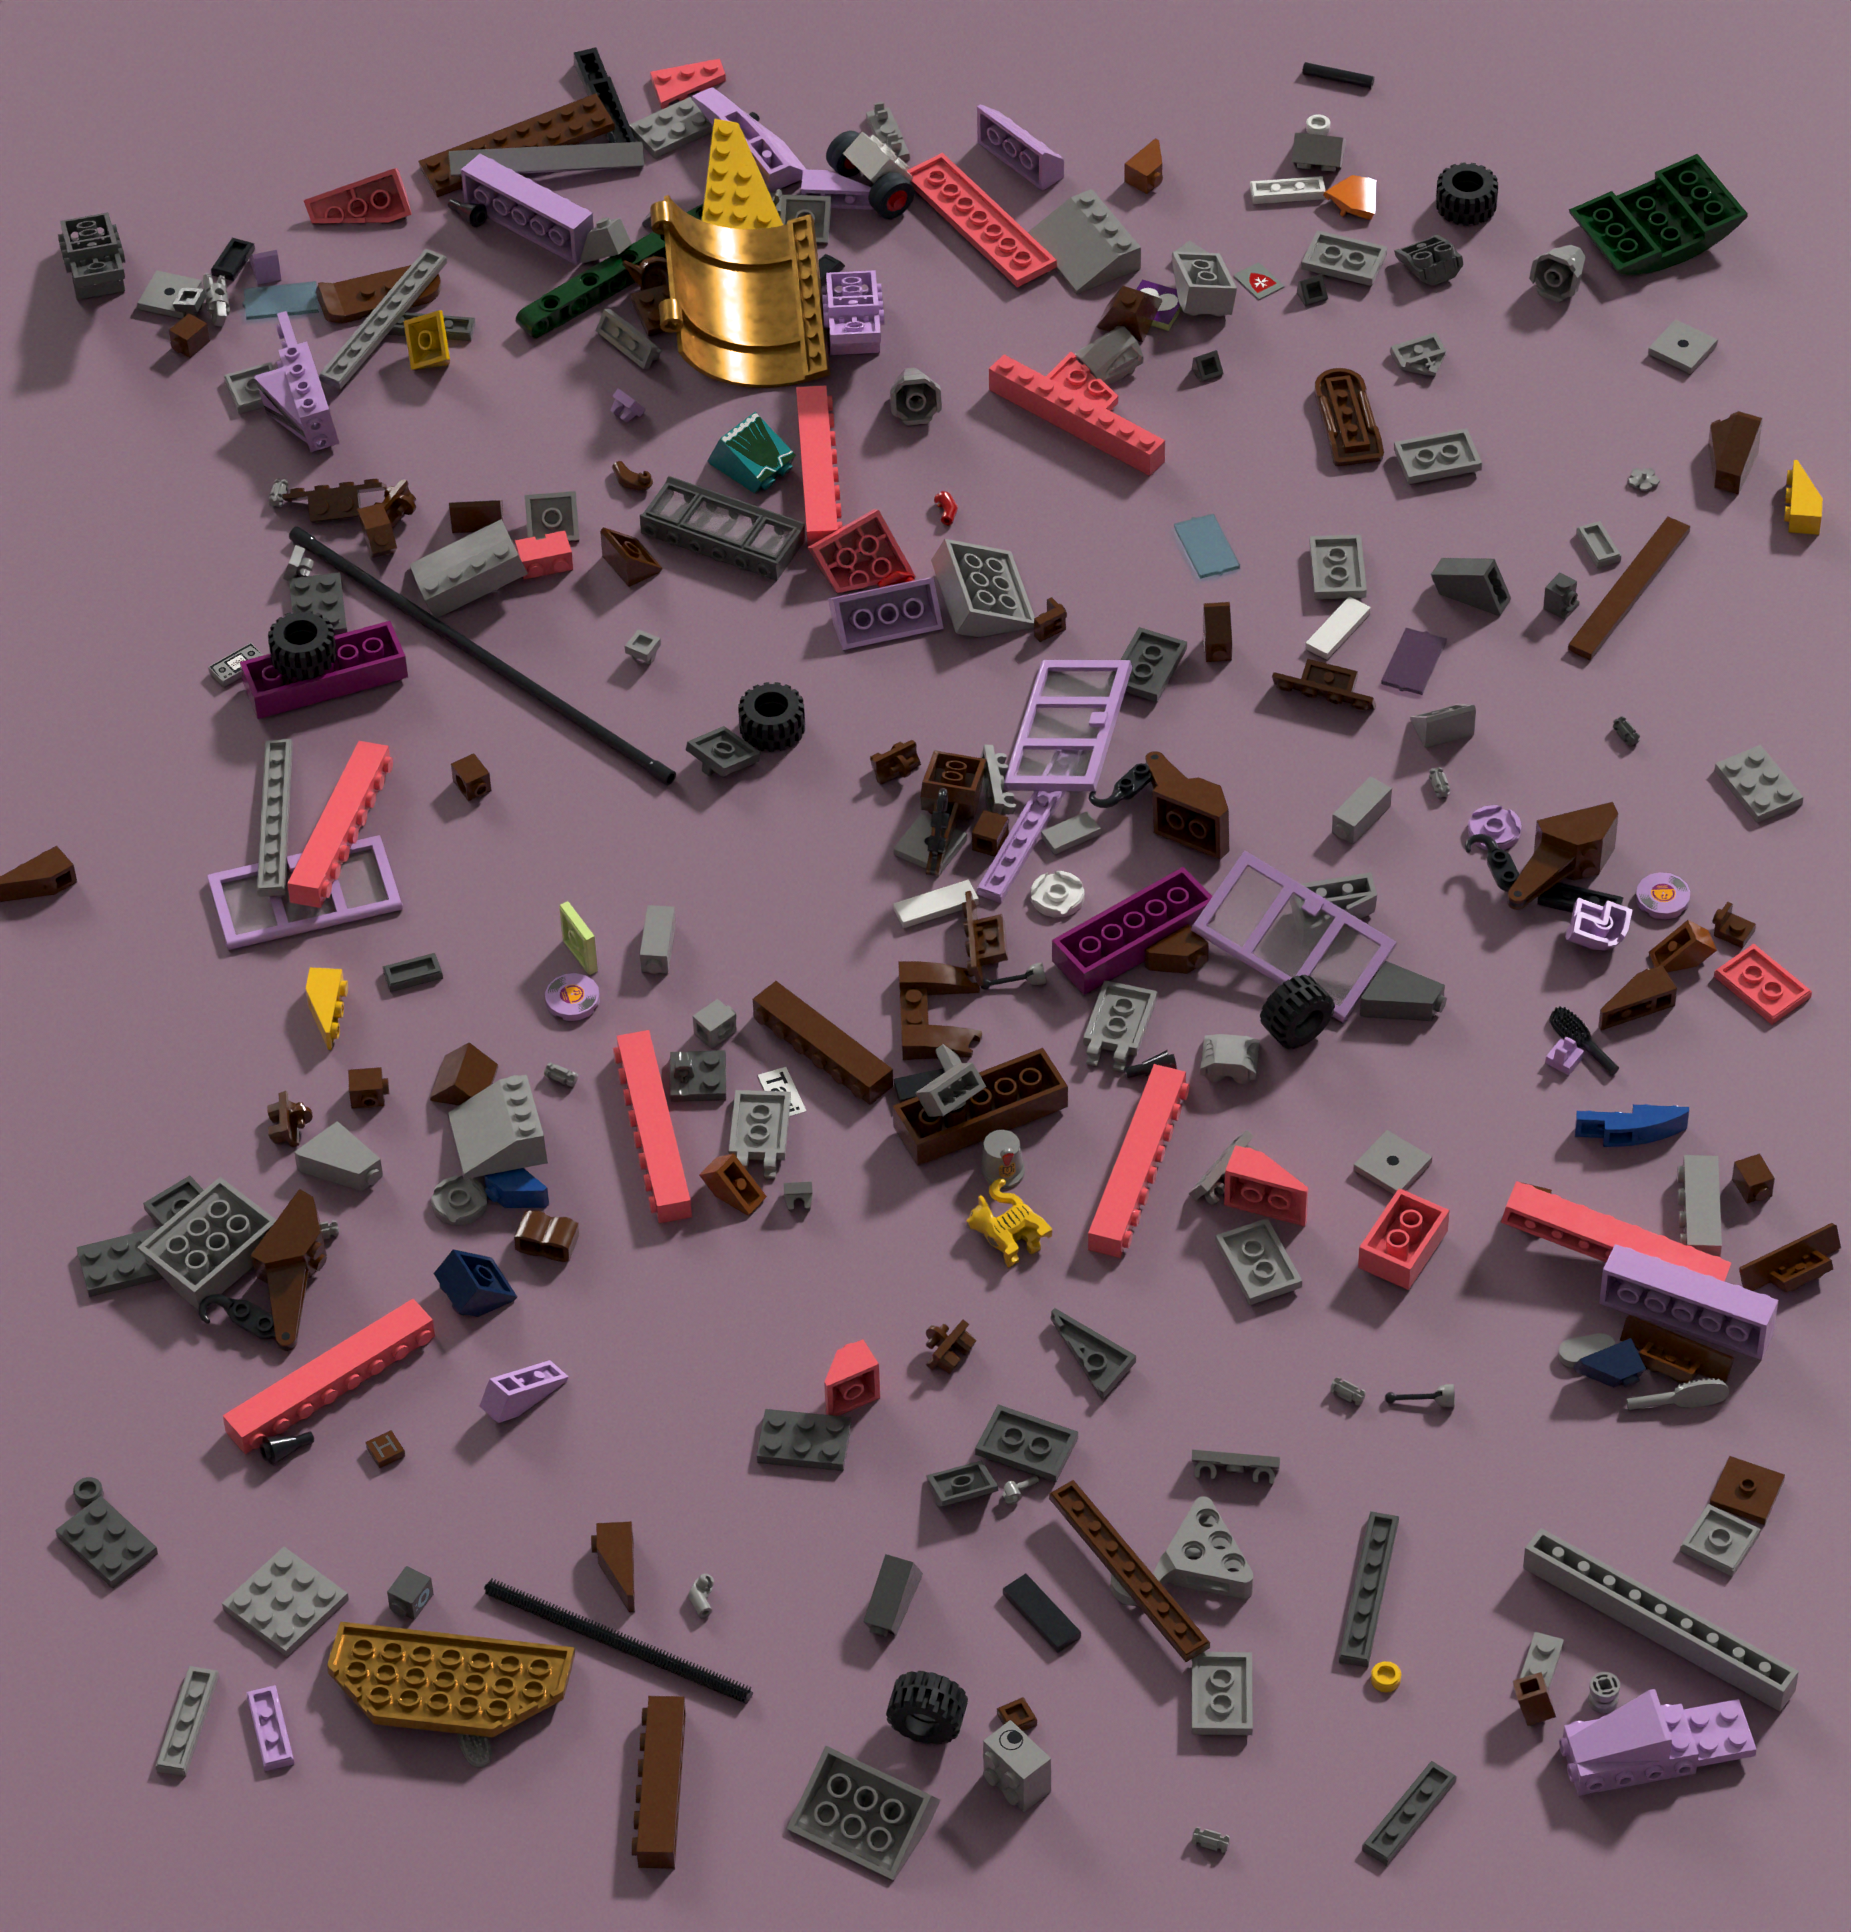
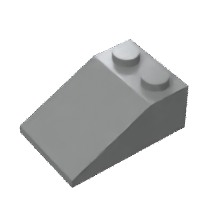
[1172,252,1237,317]

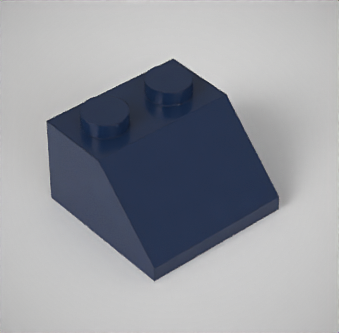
[433,1249,517,1317]

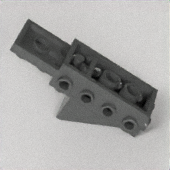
[58,212,125,300]

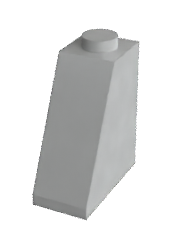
[294,1121,383,1191]

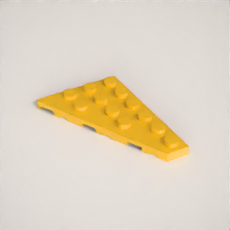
[701,119,783,229]

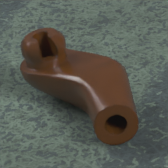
[612,461,653,490]

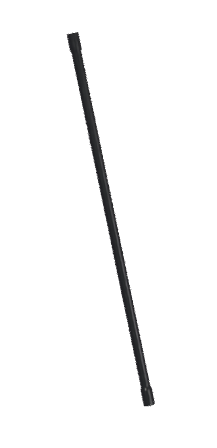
[289,526,676,785]

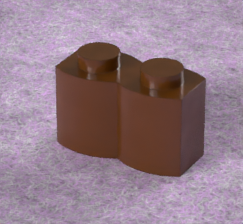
[514,1211,579,1262]

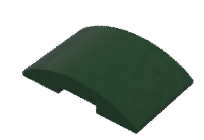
[1569,154,1748,275]

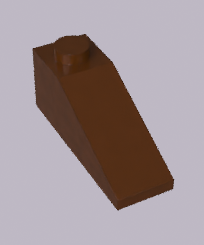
[1598,965,1677,1031]
[591,1521,635,1612]

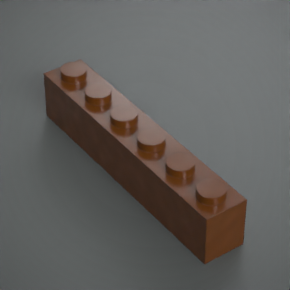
[752,981,894,1105]
[632,1696,686,1869]

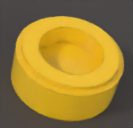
[1371,1661,1401,1693]

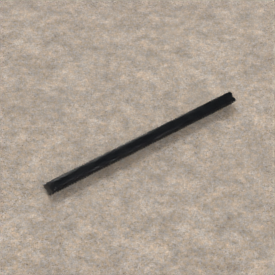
[484,1578,753,1704]

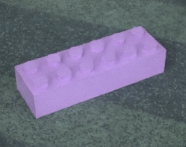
[461,154,594,265]
[1599,1244,1779,1360]

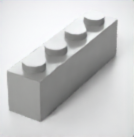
[1677,1155,1722,1257]

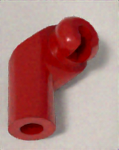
[934,491,958,526]
[877,571,915,588]

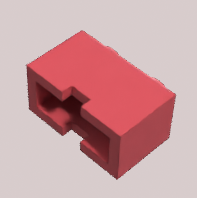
[515,531,573,580]

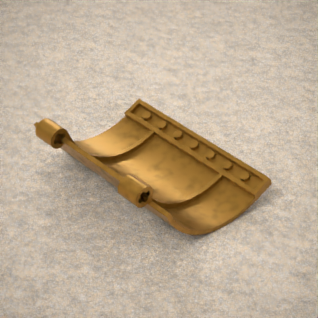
[650,195,831,388]

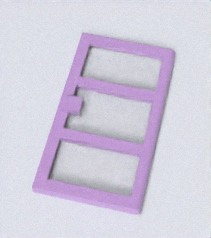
[1004,660,1132,791]
[207,835,403,950]
[1191,850,1397,1023]

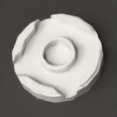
[1031,871,1085,918]

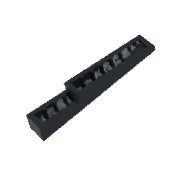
[574,47,636,143]

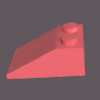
[1224,1145,1308,1227]

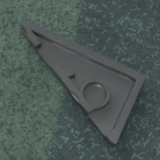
[1050,1308,1136,1399]

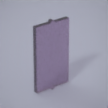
[1381,628,1447,695]

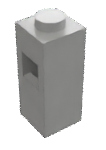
[1332,776,1392,844]
[640,905,676,974]

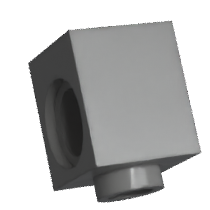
[693,999,737,1049]

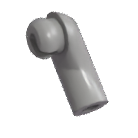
[688,1574,714,1618]

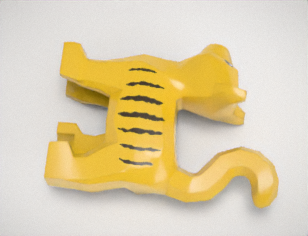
[966,1178,1053,1268]

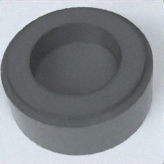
[73,1477,104,1507]

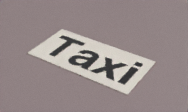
[758,1067,806,1116]

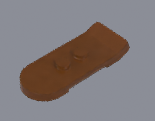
[315,265,441,323]
[1315,368,1384,466]

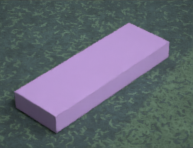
[246,1685,294,1771]

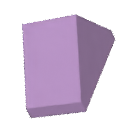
[249,250,281,285]

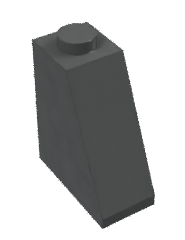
[1431,558,1511,615]
[1360,961,1447,1021]
[863,1554,923,1637]

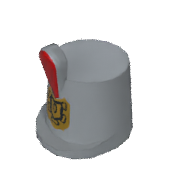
[981,1130,1025,1189]

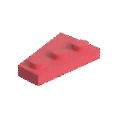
[650,59,726,110]
[1046,352,1118,411]

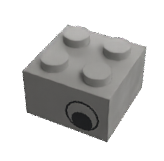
[983,1720,1051,1812]

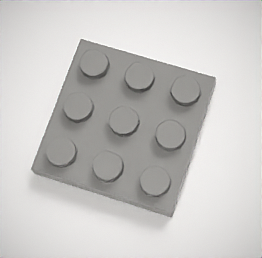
[222,1547,349,1657]

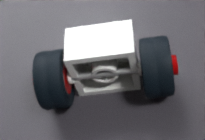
[826,131,915,219]

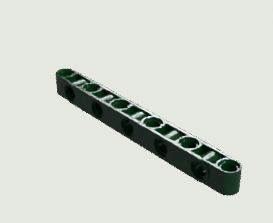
[515,204,703,338]

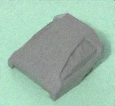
[1075,326,1144,386]
[1200,1034,1260,1084]

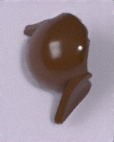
[622,256,669,291]

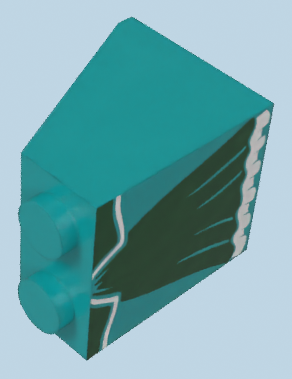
[707,412,796,494]

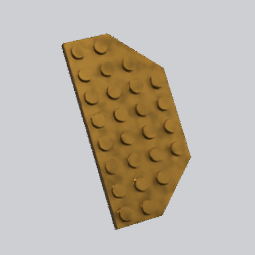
[327,1621,575,1737]

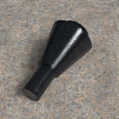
[448,199,487,227]
[1125,1050,1177,1078]
[260,1431,314,1465]

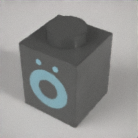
[387,1566,434,1620]

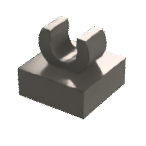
[173,287,207,318]

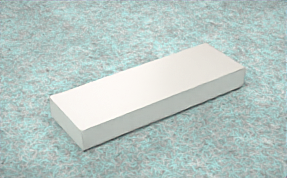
[1250,176,1326,204]
[1305,596,1371,660]
[893,880,979,929]

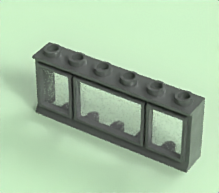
[640,476,805,581]

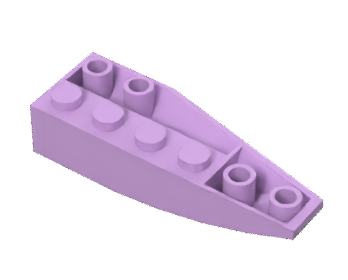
[691,87,806,192]

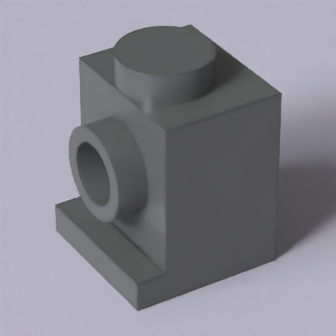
[1543,572,1580,620]

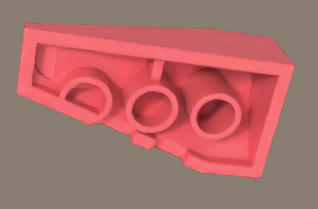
[303,168,412,223]

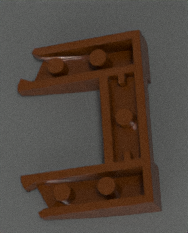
[898,961,982,1060]

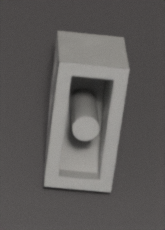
[580,217,632,263]

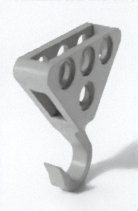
[1110,1496,1254,1606]

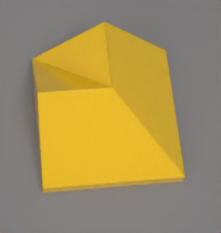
[403,310,450,370]

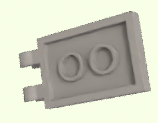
[1083,980,1157,1072]
[729,1090,791,1179]

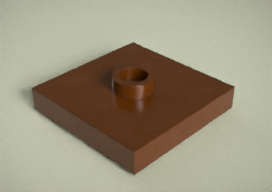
[1709,1456,1785,1525]

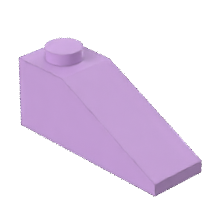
[801,169,874,210]
[479,1360,569,1423]

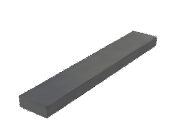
[1339,1511,1399,1667]

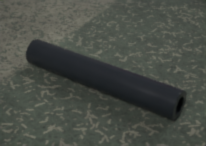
[1302,62,1375,88]

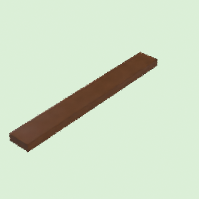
[1568,516,1690,660]
[1049,1480,1210,1662]

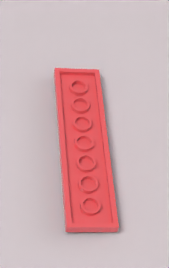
[907,153,1057,288]

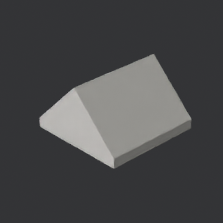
[1410,704,1476,748]

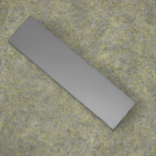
[156,1666,219,1777]

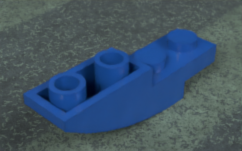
[1575,1104,1689,1147]

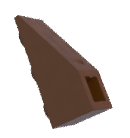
[0,846,77,902]

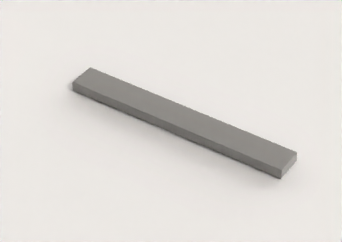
[449,142,644,177]
[319,249,447,390]
[257,739,293,897]

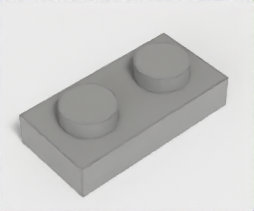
[1520,1632,1564,1691]

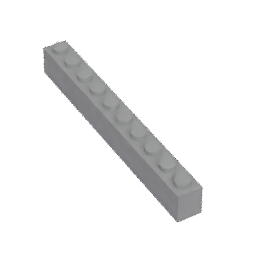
[1523,1528,1799,1711]

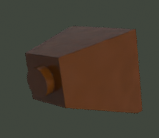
[1097,285,1162,342]
[1708,411,1763,494]

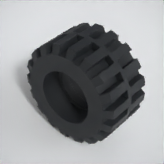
[1436,162,1498,226]
[268,610,337,680]
[738,682,805,752]
[1260,975,1335,1049]
[886,1671,968,1745]

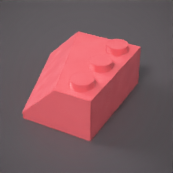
[807,509,916,593]

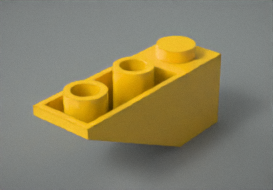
[1784,460,1823,535]
[305,967,348,1050]

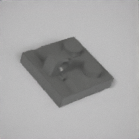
[686,726,761,777]
[670,1050,726,1102]

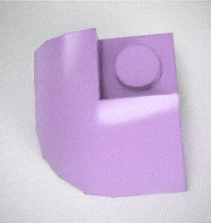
[1565,898,1632,951]

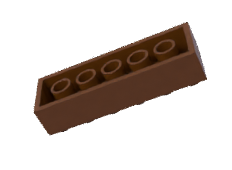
[893,1048,1068,1166]

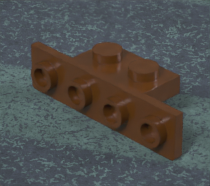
[282,479,387,522]
[1272,659,1376,711]
[962,891,1008,987]
[1739,1223,1841,1292]
[1620,1315,1734,1384]

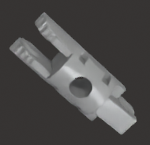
[203,273,230,327]

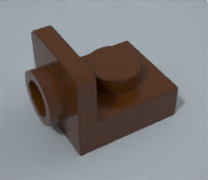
[1034,597,1067,642]
[1712,902,1756,949]

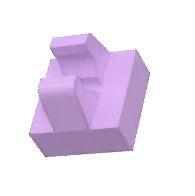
[611,388,646,423]
[1545,1037,1584,1075]

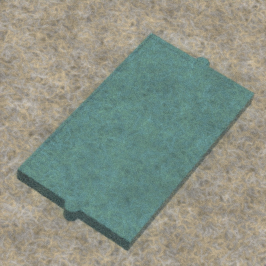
[242,281,319,320]
[1174,514,1240,579]

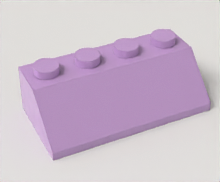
[977,104,1064,191]
[828,578,944,650]

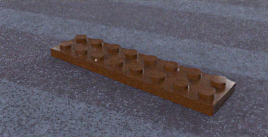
[418,93,615,198]

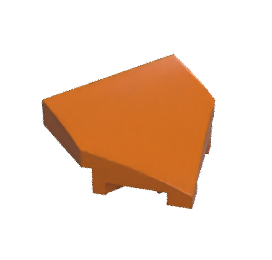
[1323,175,1376,220]

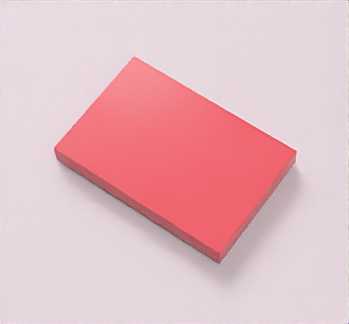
[1714,944,1812,1025]

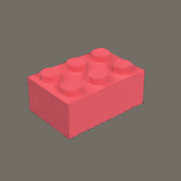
[1358,1188,1450,1290]

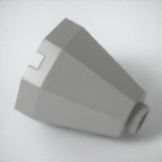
[1529,245,1585,302]
[890,368,942,426]

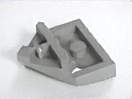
[1390,332,1447,376]

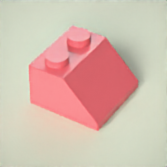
[824,1339,880,1416]

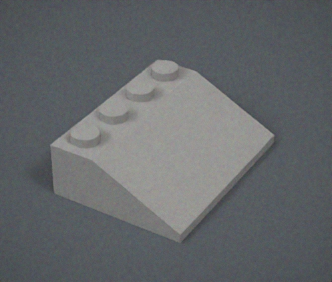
[1028,189,1141,294]
[409,519,528,618]
[931,539,1035,637]
[448,1075,548,1179]
[137,1177,276,1310]
[787,1746,941,1880]

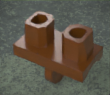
[374,480,416,528]
[870,740,921,784]
[267,1091,313,1147]
[926,1319,977,1374]

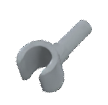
[1002,1476,1039,1505]

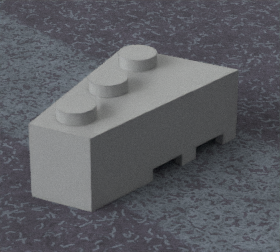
[1290,872,1377,947]

